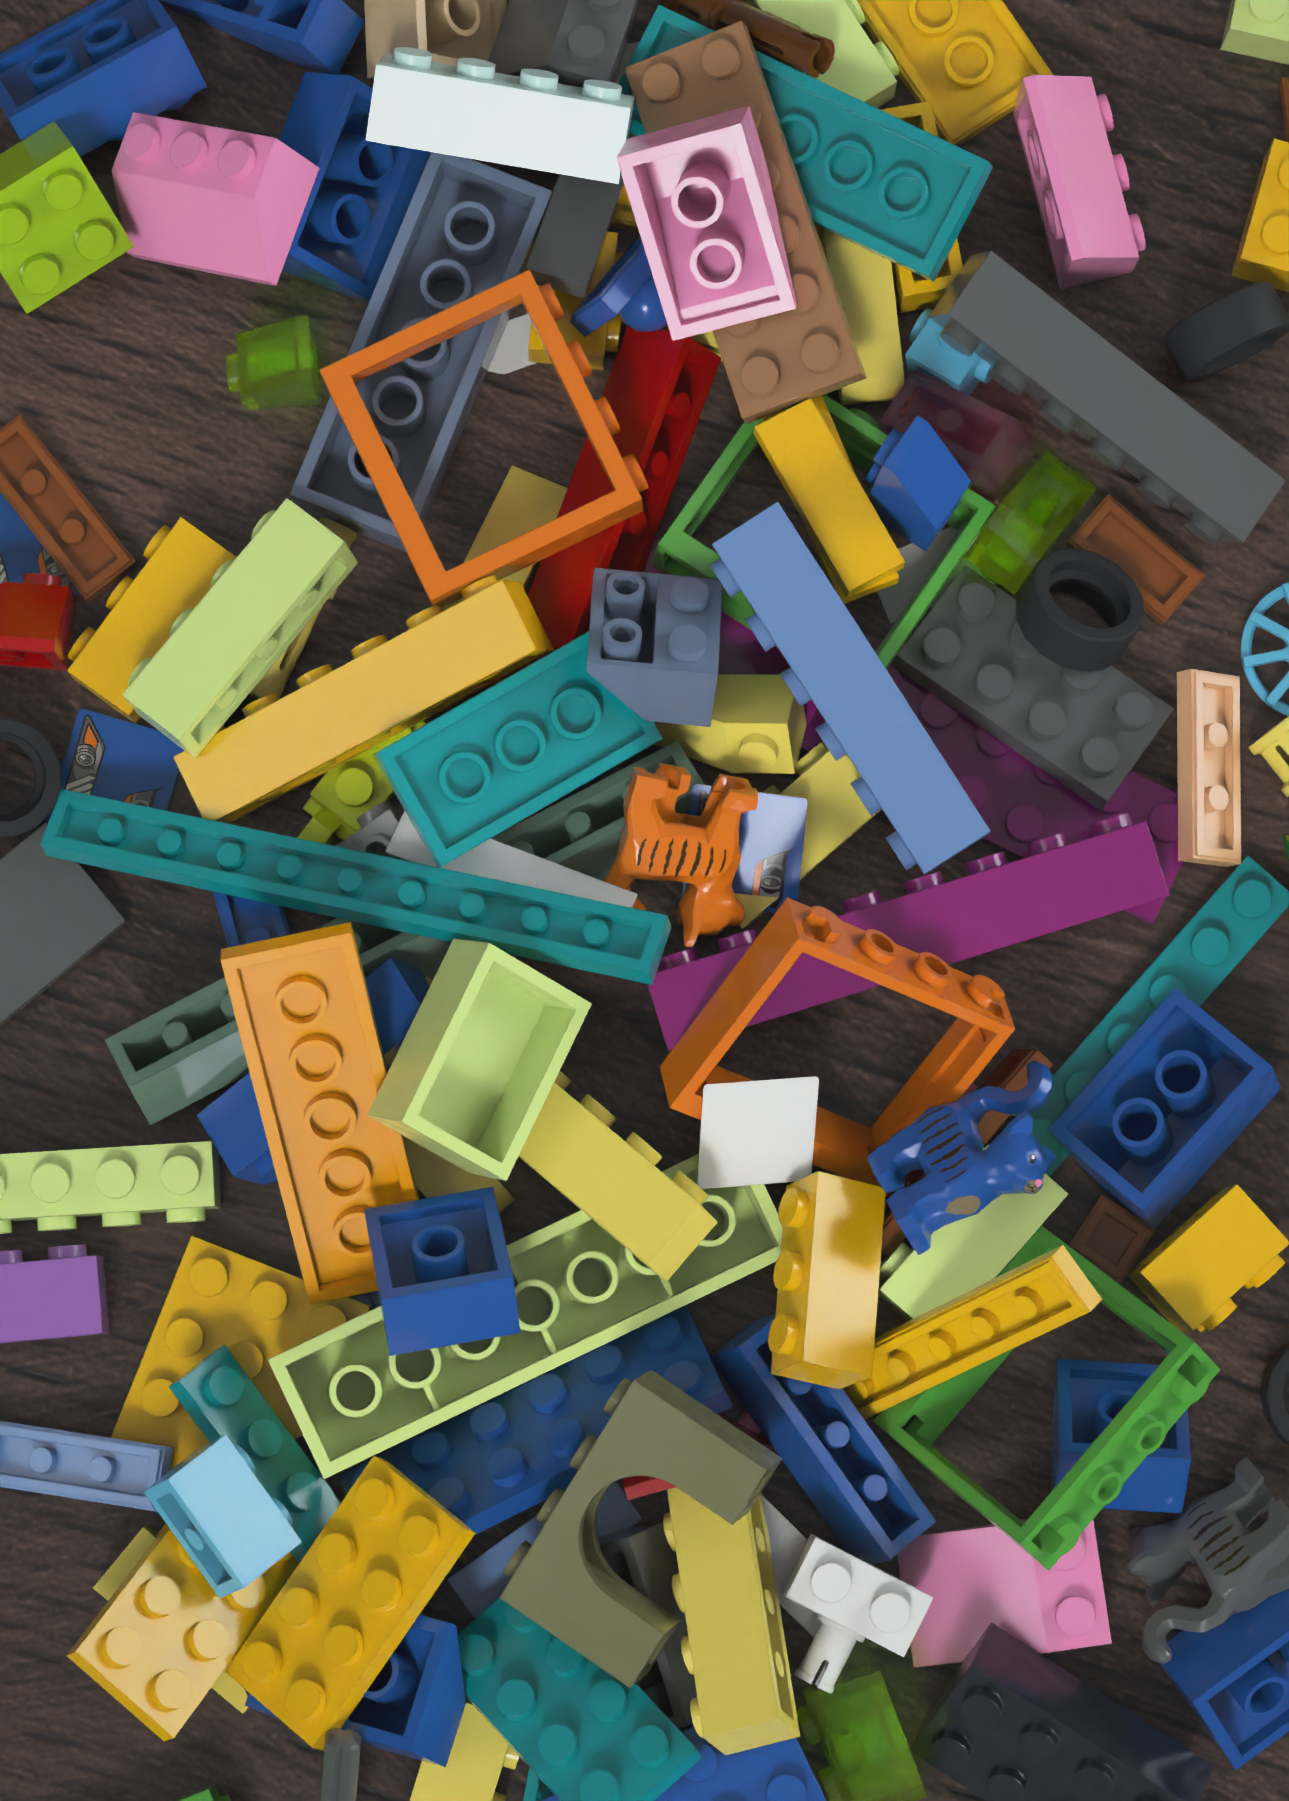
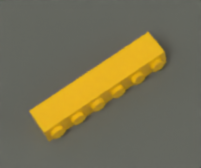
[173,575,554,824]

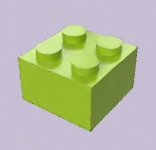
[0,121,134,314]

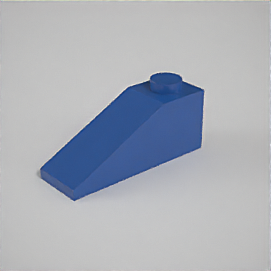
[159,0,365,75]

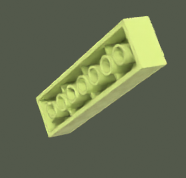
[268,1153,783,1479]

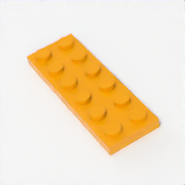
[220,922,419,1305]

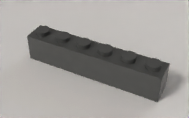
[928,251,1286,546]

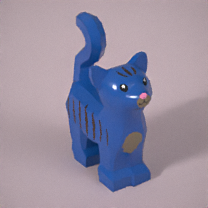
[867,1060,1056,1255]

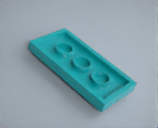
[373,631,663,867]
[458,1598,702,1801]

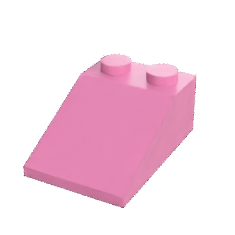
[616,106,797,341]
[897,1519,1112,1667]

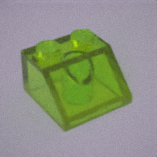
[796,1663,927,1801]

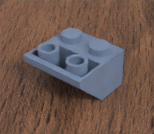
[586,568,722,727]

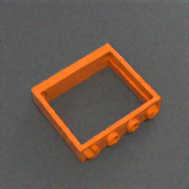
[319,269,649,608]
[660,897,1015,1187]

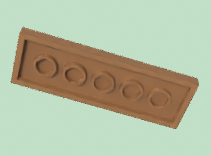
[624,21,867,424]

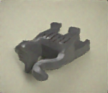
[1127,1456,1289,1664]

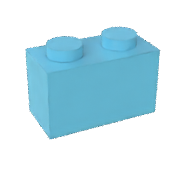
[143,1435,302,1598]

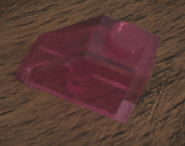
[880,369,1034,505]

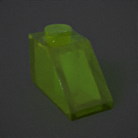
[226,316,321,410]
[964,451,1097,595]

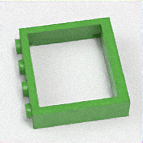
[652,393,995,670]
[873,1225,1221,1571]

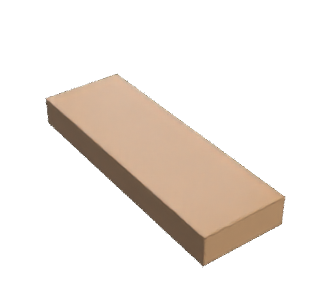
[1177,669,1241,867]

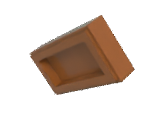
[1066,494,1205,626]

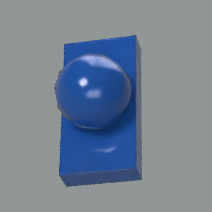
[569,237,668,337]

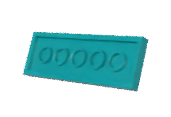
[618,5,993,282]

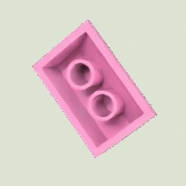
[1013,75,1146,290]
[111,112,319,286]

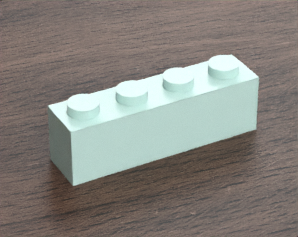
[366,47,635,184]

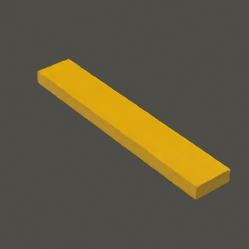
[842,1245,1102,1420]

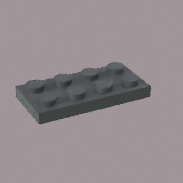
[892,565,1174,811]

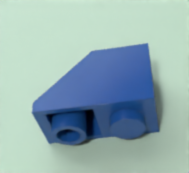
[863,415,971,552]

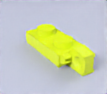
[297,721,426,845]

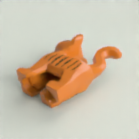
[606,763,758,947]

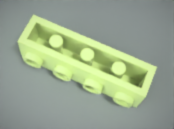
[122,498,358,758]
[0,1141,222,1234]

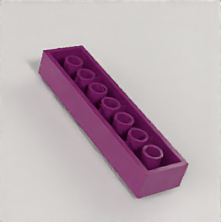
[648,813,1170,1051]

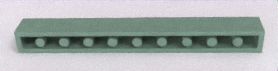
[105,741,705,1125]

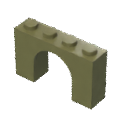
[500,1370,782,1688]

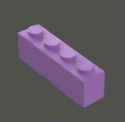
[0,1244,110,1344]

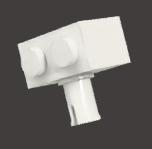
[781,1534,933,1694]

